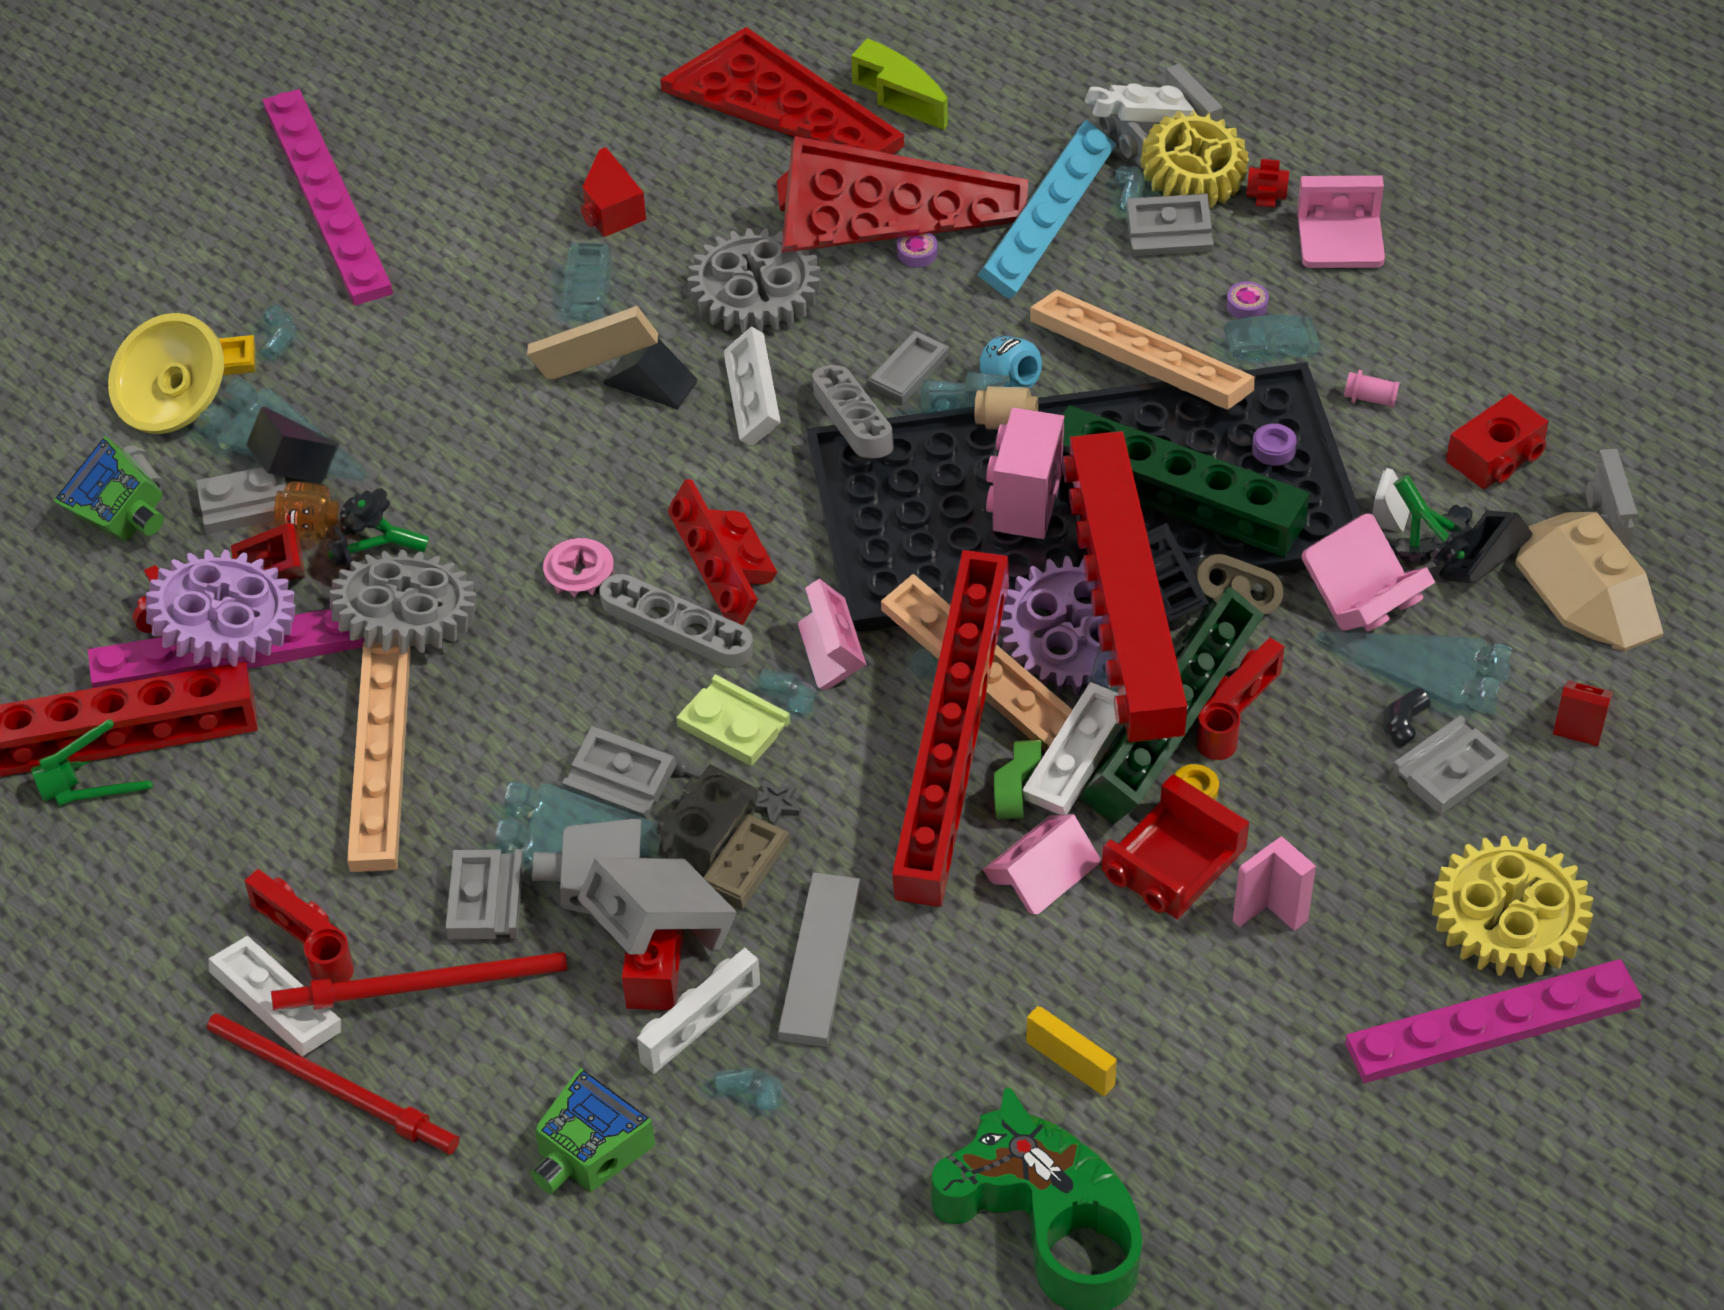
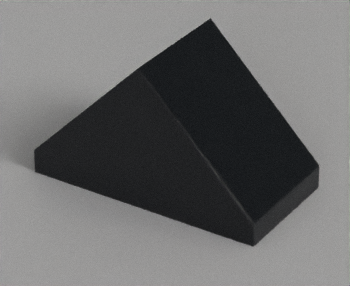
[604,338,697,410]
[246,406,339,483]

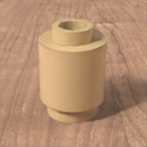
[975,386,1038,430]

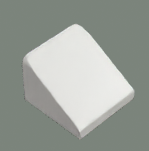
[1372,468,1410,532]

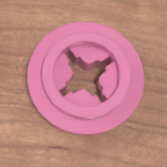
[543,538,614,598]

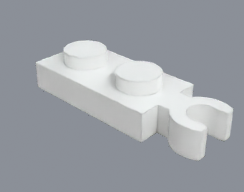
[1085,84,1194,122]

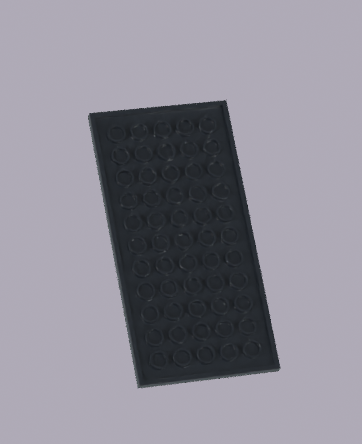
[807,362,1361,632]

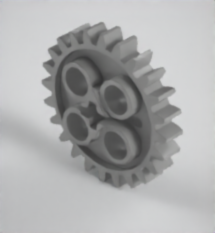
[688,228,821,334]
[330,550,476,654]

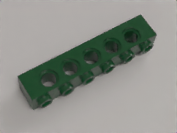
[1062,405,1310,558]
[1078,586,1265,825]

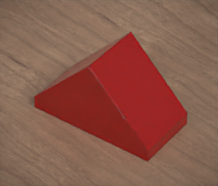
[230,523,305,580]
[1553,680,1614,746]

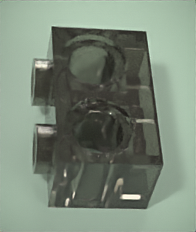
[656,764,759,877]

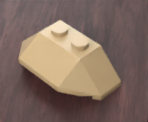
[1515,512,1664,652]

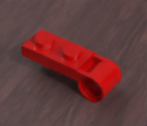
[1196,637,1285,760]
[244,869,354,983]

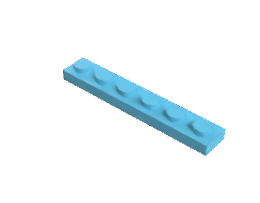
[977,119,1117,299]

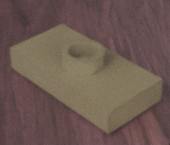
[703,814,790,910]

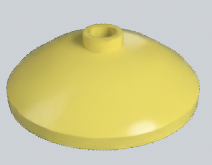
[108,313,224,434]

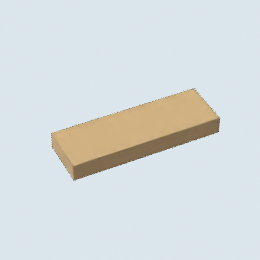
[527,306,658,379]

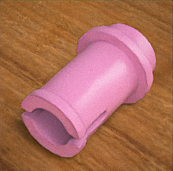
[1344,370,1400,408]

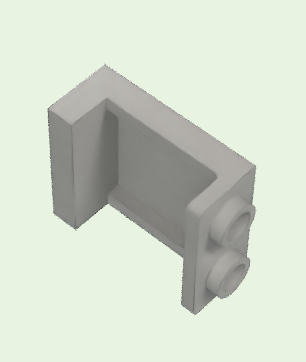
[1097,63,1223,167]
[578,858,737,954]

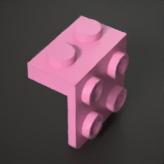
[1297,175,1385,268]
[1302,514,1435,632]

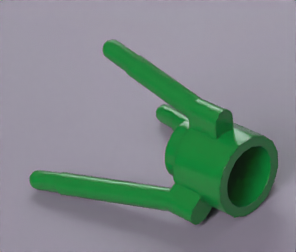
[31,719,153,806]

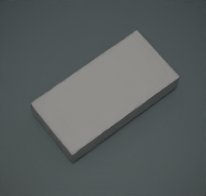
[868,331,949,405]

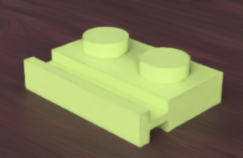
[676,674,790,766]

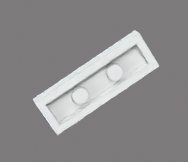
[723,326,781,445]
[1022,682,1123,815]
[208,936,341,1056]
[637,948,760,1074]

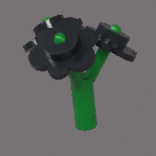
[1389,475,1475,566]
[327,488,429,571]

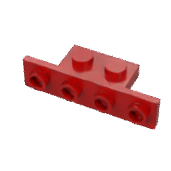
[668,479,778,625]

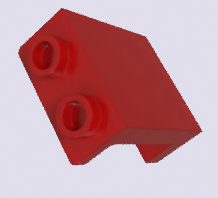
[1102,774,1249,920]

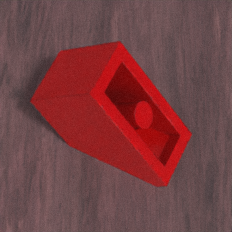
[581,147,646,237]

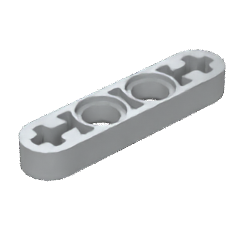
[812,365,894,458]
[600,574,753,667]

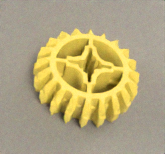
[1140,110,1249,209]

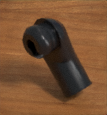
[1383,687,1431,746]

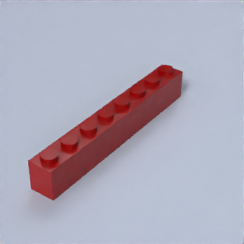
[1062,431,1187,742]

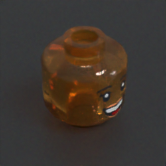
[274,481,339,540]

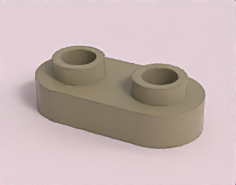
[1194,554,1283,614]

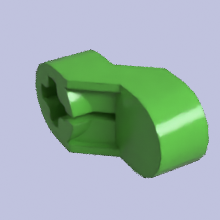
[994,740,1043,820]

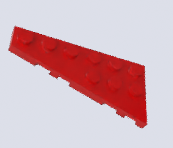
[660,27,904,154]
[781,136,1029,253]

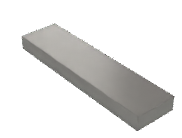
[778,873,860,1047]

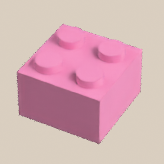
[986,407,1064,539]

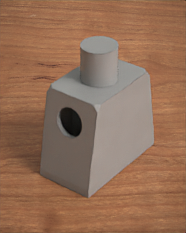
[532,819,641,914]

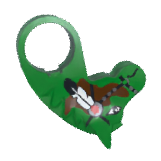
[931,1087,1142,1310]

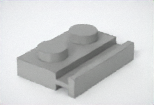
[1126,194,1214,256]
[1586,449,1637,551]
[196,467,291,534]
[1392,715,1509,815]
[562,726,677,821]
[446,849,524,939]

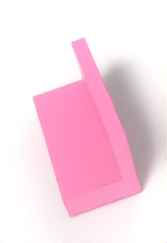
[798,578,867,690]
[983,814,1101,914]
[1233,836,1316,931]

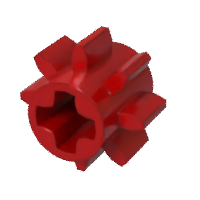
[1246,159,1290,208]

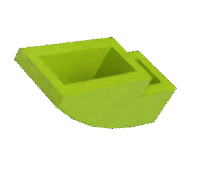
[851,38,948,130]

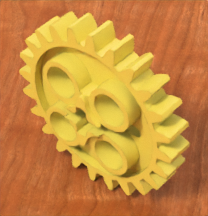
[1432,836,1593,978]

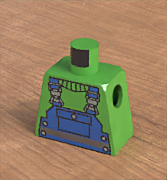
[53,436,164,541]
[530,1068,655,1194]

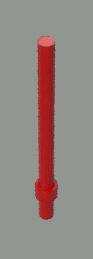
[271,952,567,1011]
[207,1013,460,1155]

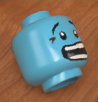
[980,336,1042,389]

